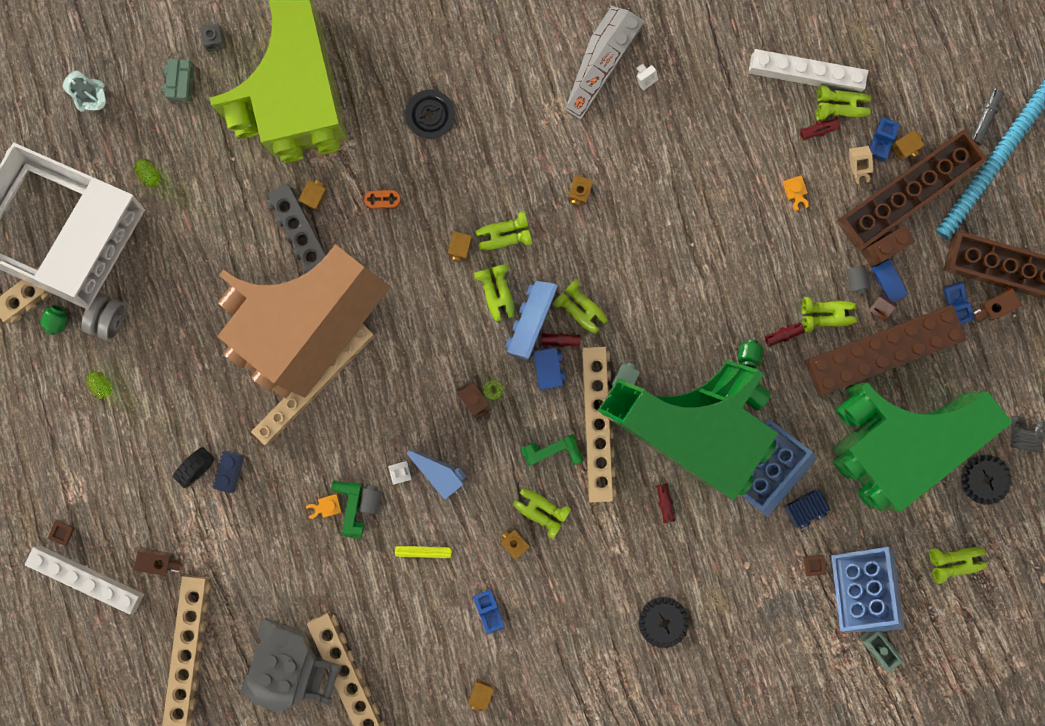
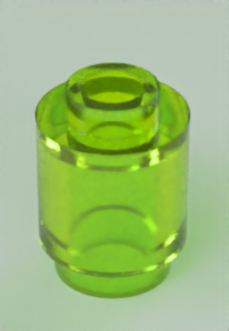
[133,158,161,188]
[85,371,113,400]
[483,380,503,400]

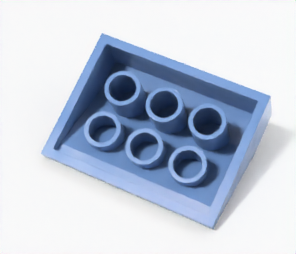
[505,281,558,361]
[742,419,817,517]
[406,450,467,500]
[831,547,905,632]

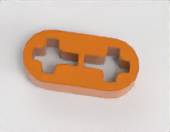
[364,190,401,209]

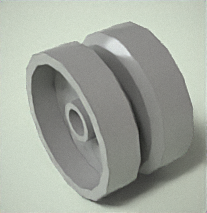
[81,293,126,342]

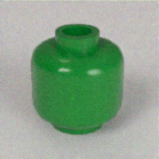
[40,305,69,335]
[738,339,764,369]

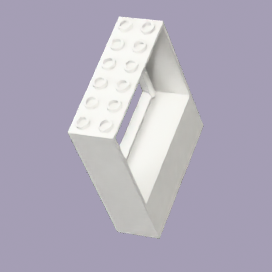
[0,142,145,310]

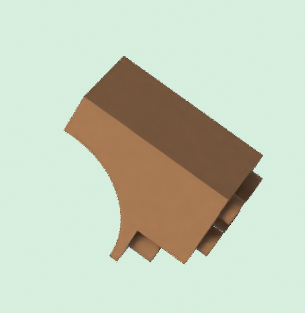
[217,244,390,399]

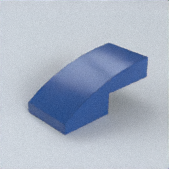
[869,117,900,162]
[872,259,908,302]
[943,282,974,325]
[473,590,505,635]

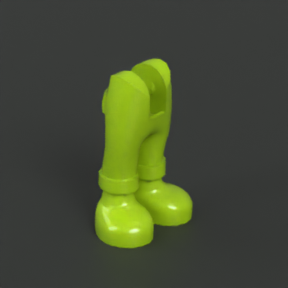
[816,85,872,121]
[476,210,533,250]
[474,264,515,322]
[552,278,608,334]
[802,297,857,332]
[513,488,571,539]
[929,547,988,584]

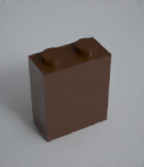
[861,225,915,267]

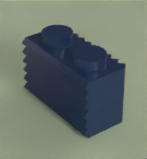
[212,451,245,493]
[783,488,831,529]

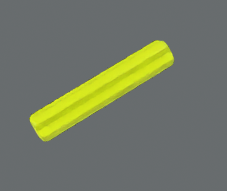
[395,546,452,558]

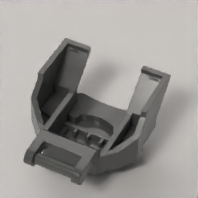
[240,618,342,713]

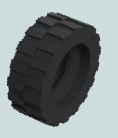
[172,447,215,488]

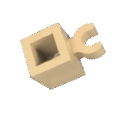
[849,146,873,184]

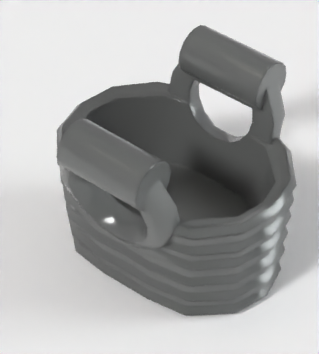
[1010,416,1045,453]

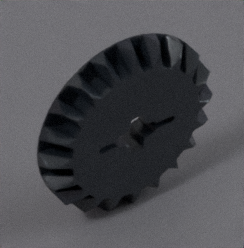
[405,90,455,139]
[961,455,1012,505]
[639,597,689,648]

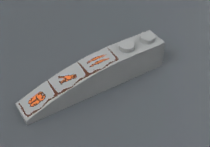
[565,6,645,121]

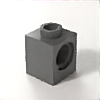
[200,24,226,52]

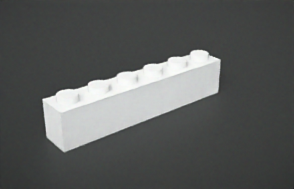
[748,49,868,93]
[25,546,144,614]

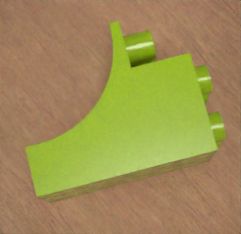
[210,0,348,163]

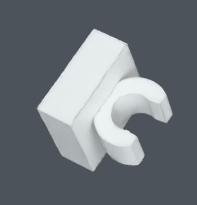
[636,64,658,90]
[388,461,412,485]

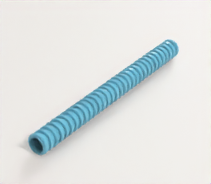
[936,80,1045,239]

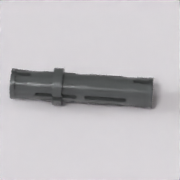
[972,88,1004,146]

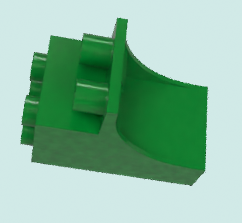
[597,360,778,501]
[832,383,1013,513]

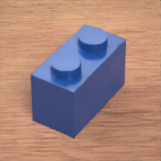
[533,348,566,390]

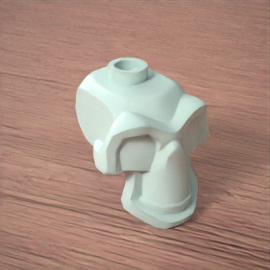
[63,71,106,112]

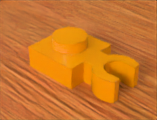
[782,175,809,212]
[306,494,342,519]

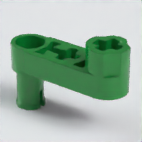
[520,434,584,466]
[331,480,364,540]

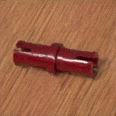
[800,118,841,141]
[764,322,805,347]
[542,332,580,348]
[656,483,676,523]

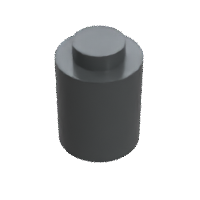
[846,265,870,295]
[359,485,382,514]

